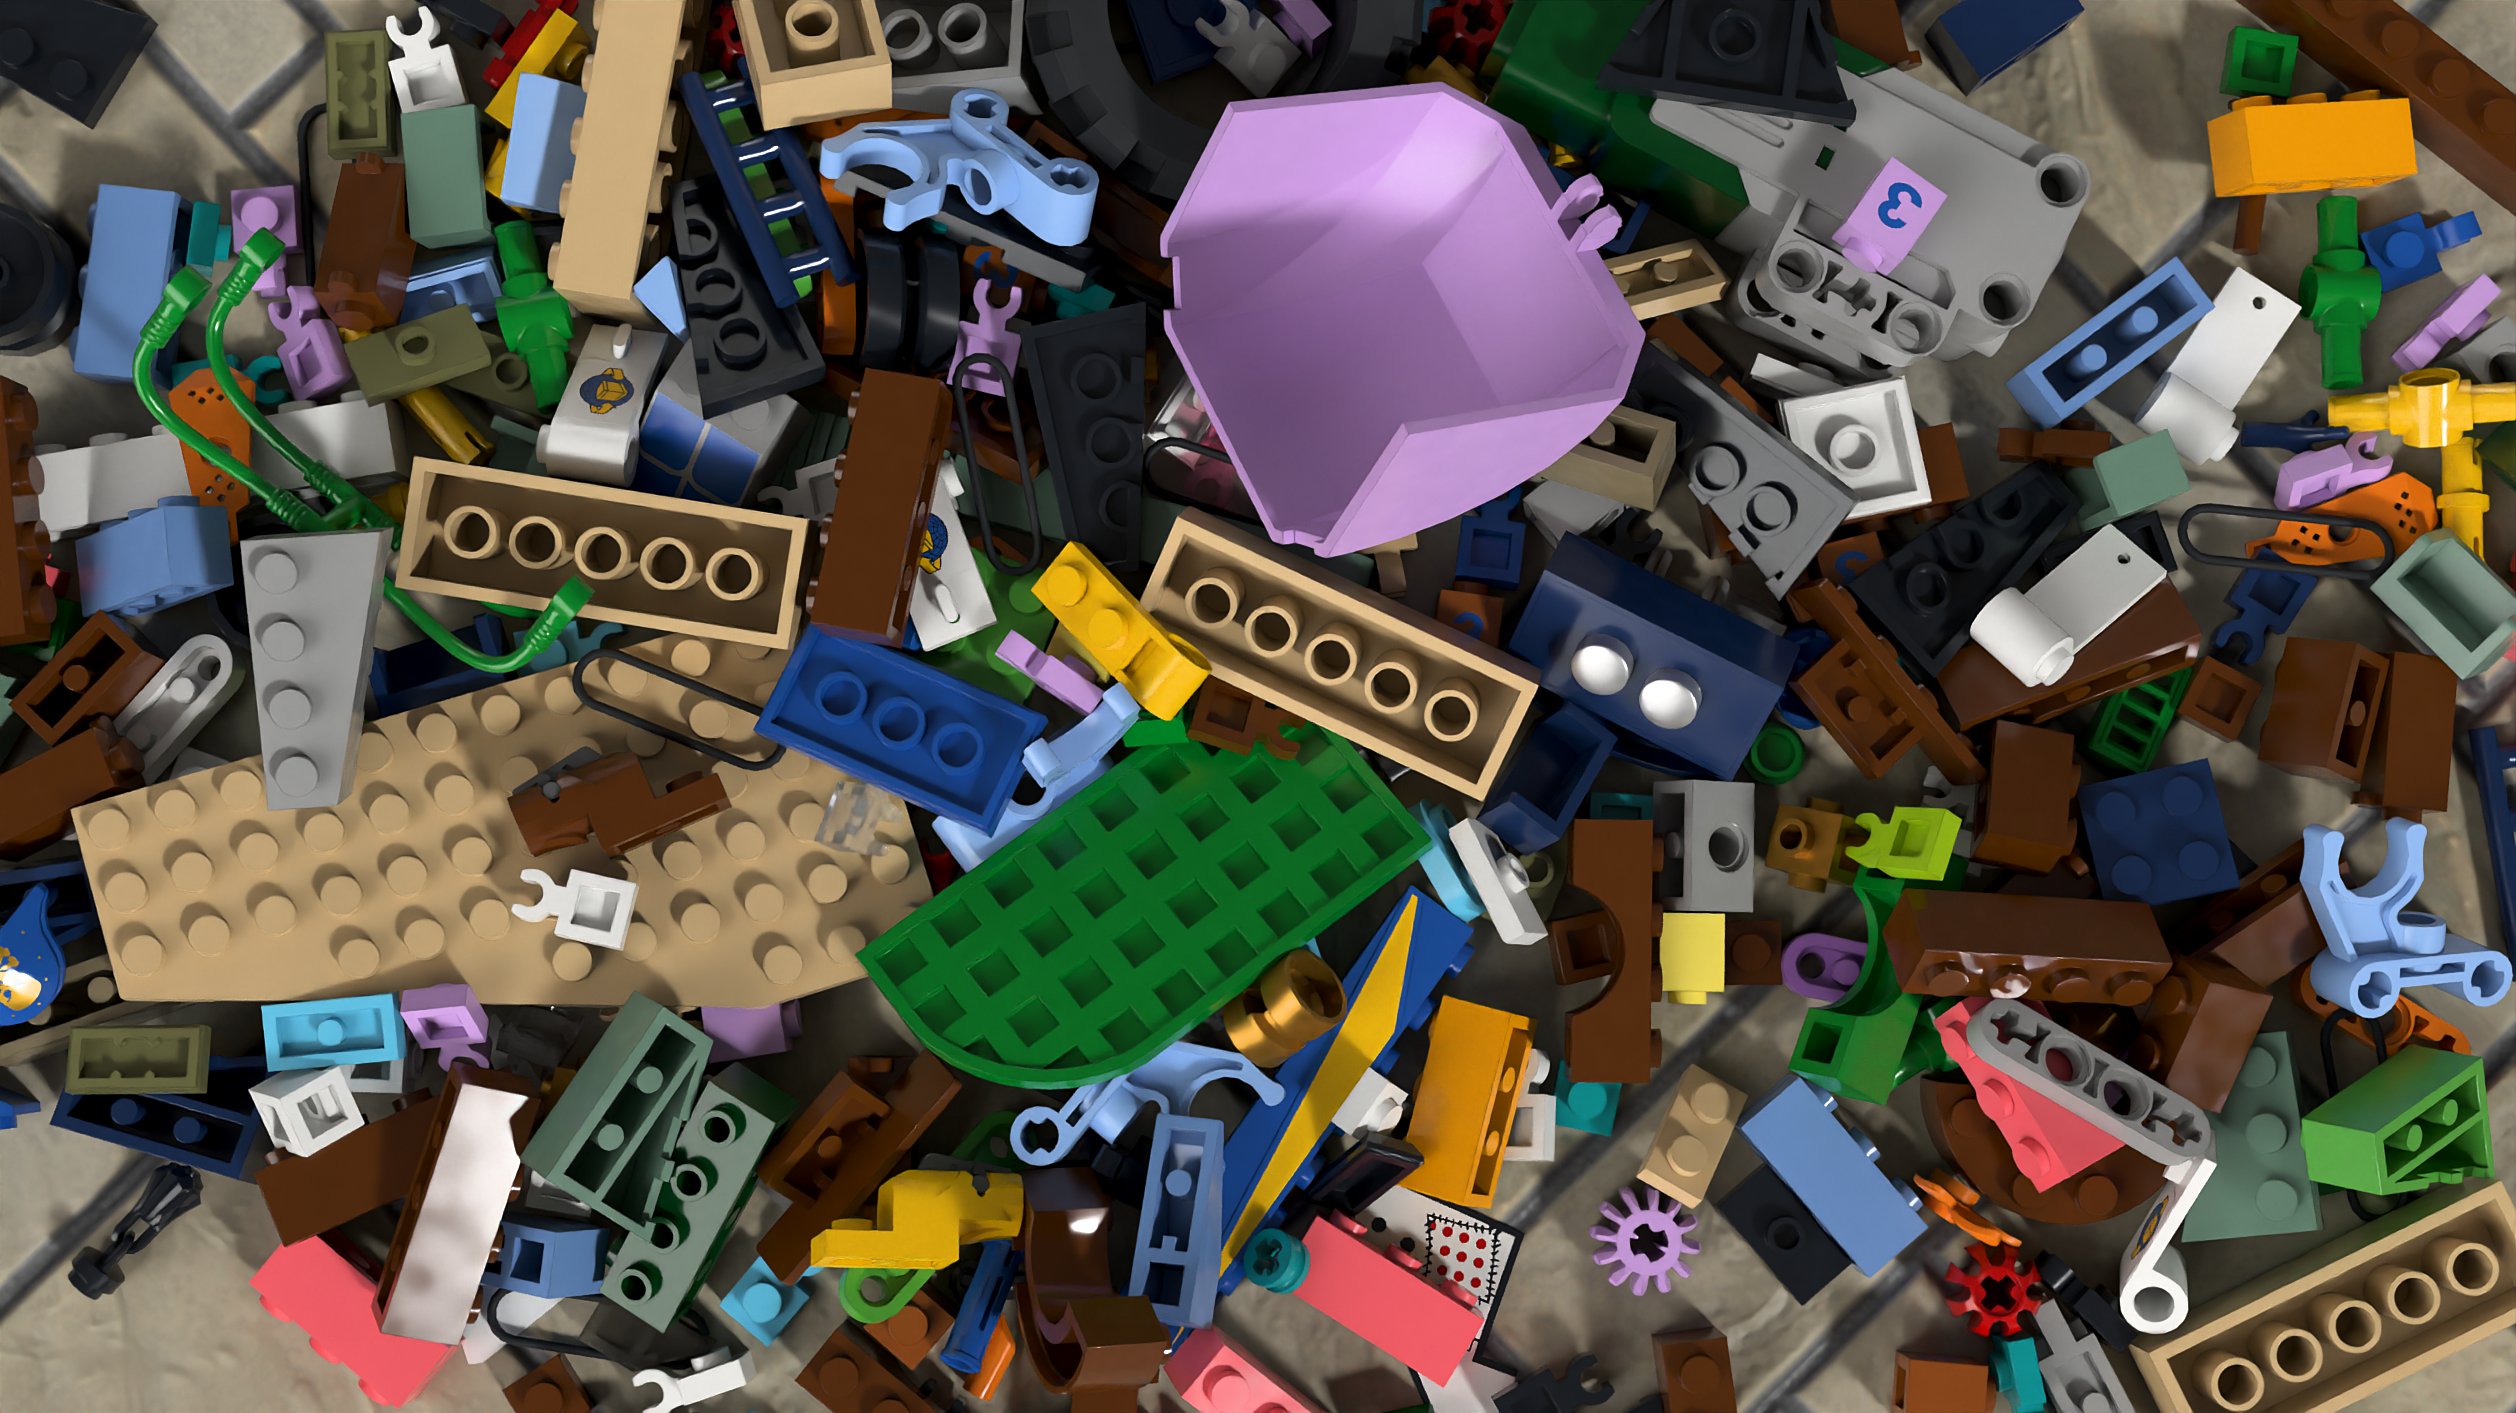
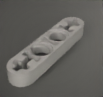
[1966,998,2211,1166]

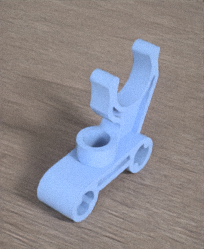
[819,88,1099,246]
[931,682,1141,873]
[2299,817,2513,1018]
[1010,1041,1286,1173]

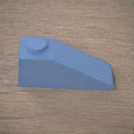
[1128,1113,1224,1331]
[480,1211,610,1299]

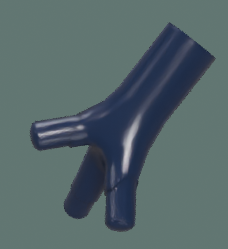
[2241,410,2350,454]

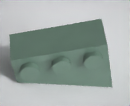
[519,990,714,1243]
[2181,1031,2325,1243]

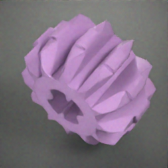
[1589,1184,1701,1296]

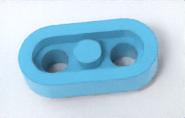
[1407,799,1487,923]

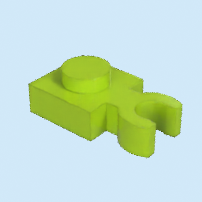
[1845,806,1962,881]

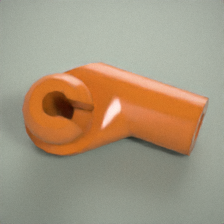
[962,1312,1016,1401]

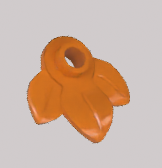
[1913,1167,2022,1247]

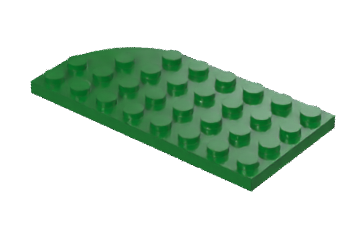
[855,701,1433,1090]

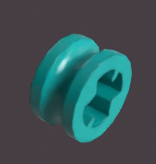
[1244,1228,1310,1295]

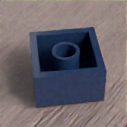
[2077,758,2240,907]

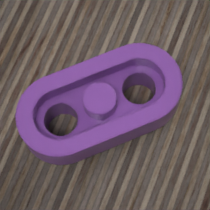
[1781,933,1868,1003]

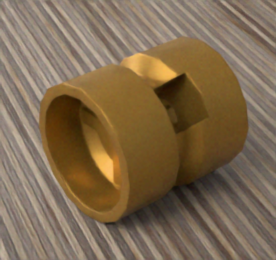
[1223,949,1347,1068]

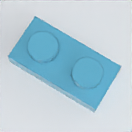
[261,991,407,1072]

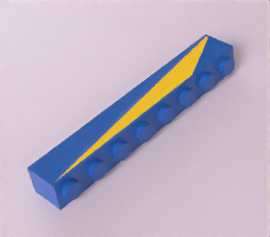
[1119,885,1475,1357]

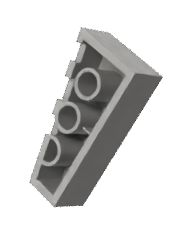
[240,527,394,811]

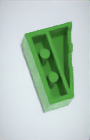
[2300,1045,2495,1196]

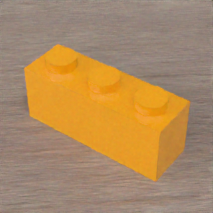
[2207,90,2418,197]
[1396,995,1538,1209]

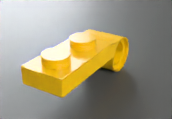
[1031,541,1213,721]

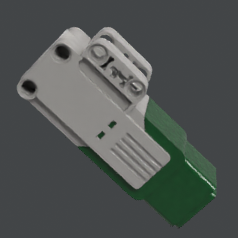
[1477,0,2091,386]

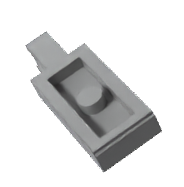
[2023,1293,2136,1413]

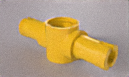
[2328,368,2516,447]

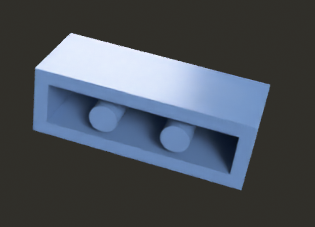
[69,184,194,391]
[2004,256,2215,432]
[75,495,234,617]
[1734,1074,1928,1278]

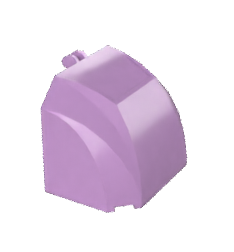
[1160,82,1646,558]

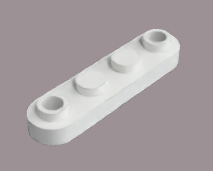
[63,634,246,843]

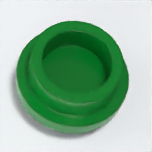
[1742,722,1805,786]

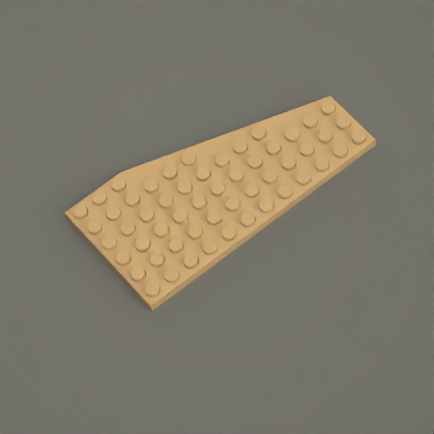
[70,610,934,1009]

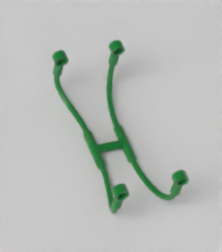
[132,227,595,673]

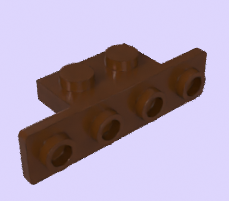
[1787,578,1988,786]
[755,1049,962,1286]

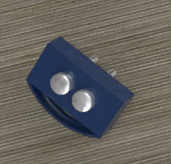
[1505,530,1801,781]

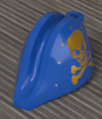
[0,881,66,1028]

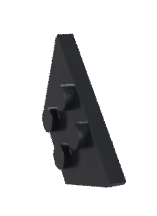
[1595,0,1857,128]

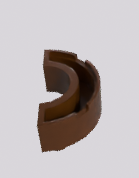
[1920,1078,2185,1225]
[1011,1166,1172,1395]

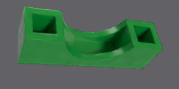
[1788,834,1969,1106]

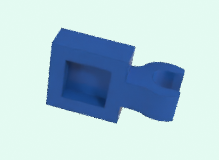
[2358,211,2482,295]

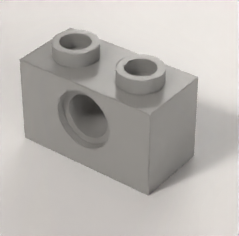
[1652,780,1756,912]

